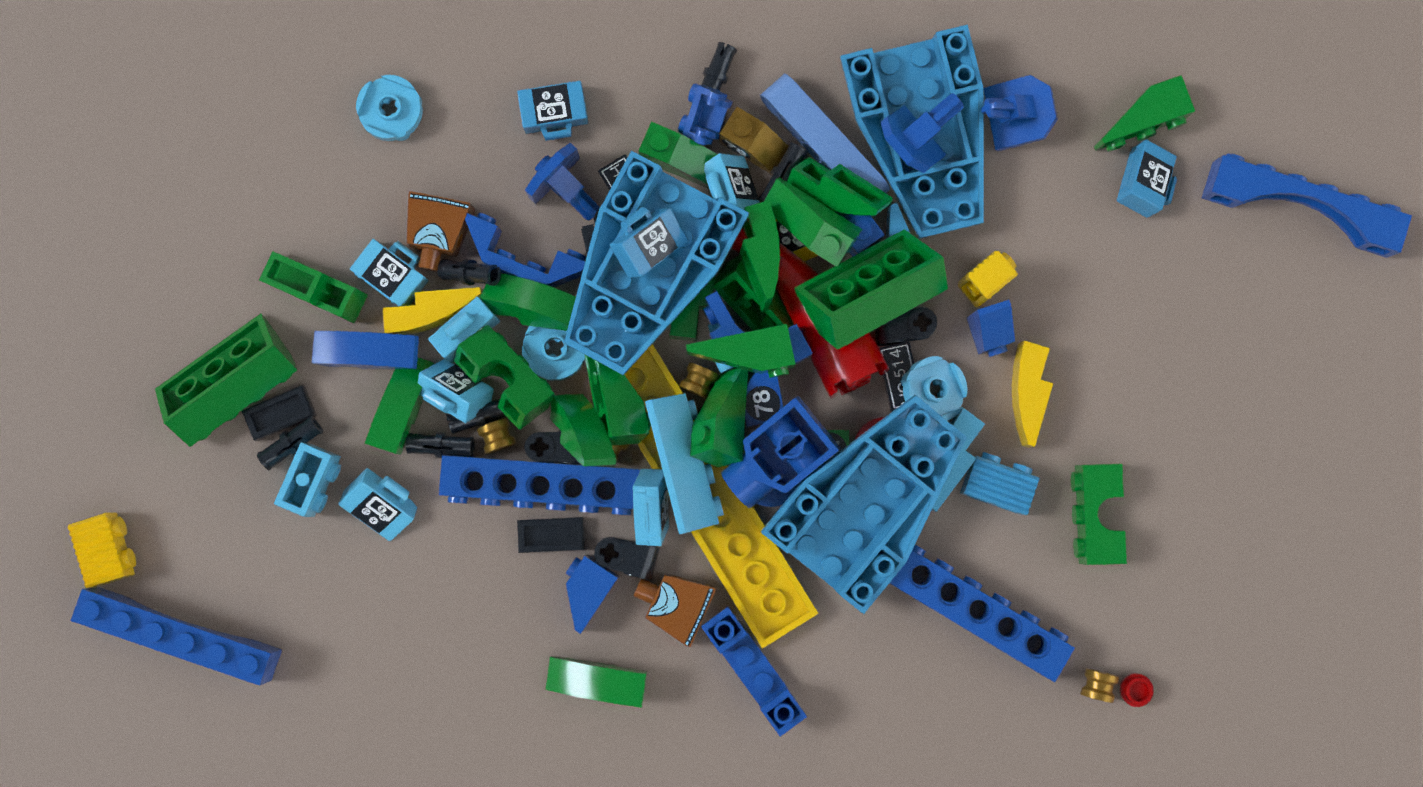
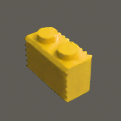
[958,251,1018,308]
[68,512,136,588]

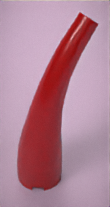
[731,228,889,399]

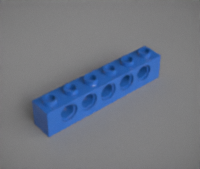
[439,455,640,515]
[889,545,1075,682]

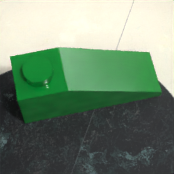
[638,121,718,189]
[764,177,863,267]
[712,255,794,331]
[686,324,795,378]
[584,354,651,446]
[690,368,748,468]

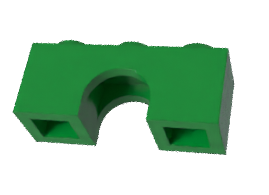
[454,325,555,430]
[1070,464,1127,565]

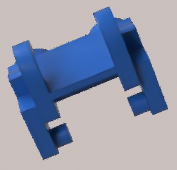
[678,83,733,145]

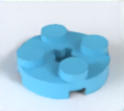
[356,75,423,141]
[522,326,585,381]
[901,356,968,420]

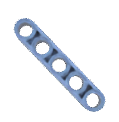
[760,73,890,193]

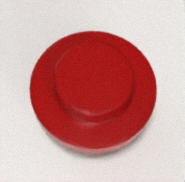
[1119,673,1154,707]

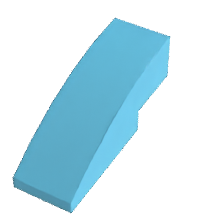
[931,408,985,512]

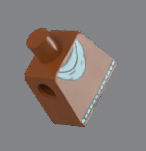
[407,191,475,272]
[633,574,716,647]

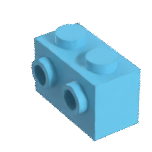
[274,442,341,517]

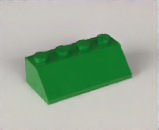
[794,229,948,350]
[155,313,297,447]

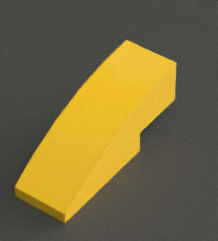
[383,287,483,335]
[1012,340,1053,448]

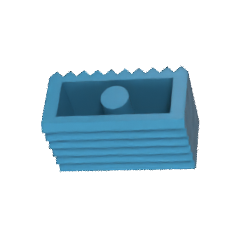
[960,452,1040,515]

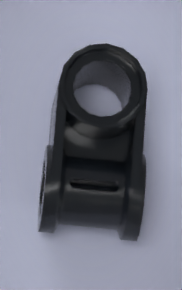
[875,307,938,346]
[524,430,579,464]
[594,537,660,580]

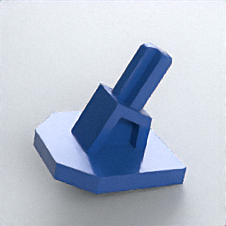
[981,75,1058,152]
[881,93,964,173]
[525,142,600,221]

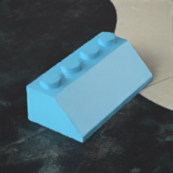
[645,393,724,534]

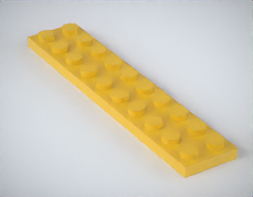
[624,344,819,649]

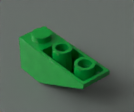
[1094,75,1195,152]

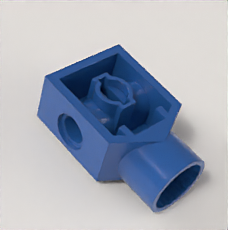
[721,396,841,508]

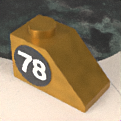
[720,107,789,175]

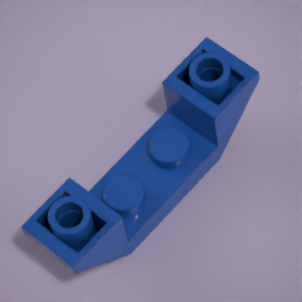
[465,213,586,288]
[701,607,807,737]

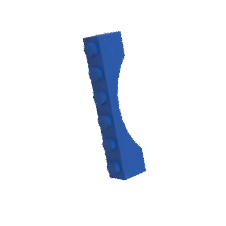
[1202,154,1412,258]
[70,587,282,686]

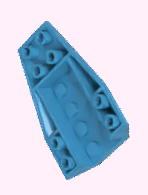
[840,24,984,239]
[564,151,749,375]
[761,395,967,614]

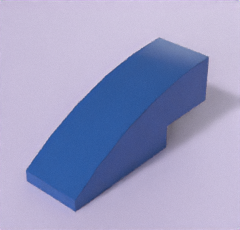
[312,331,419,369]

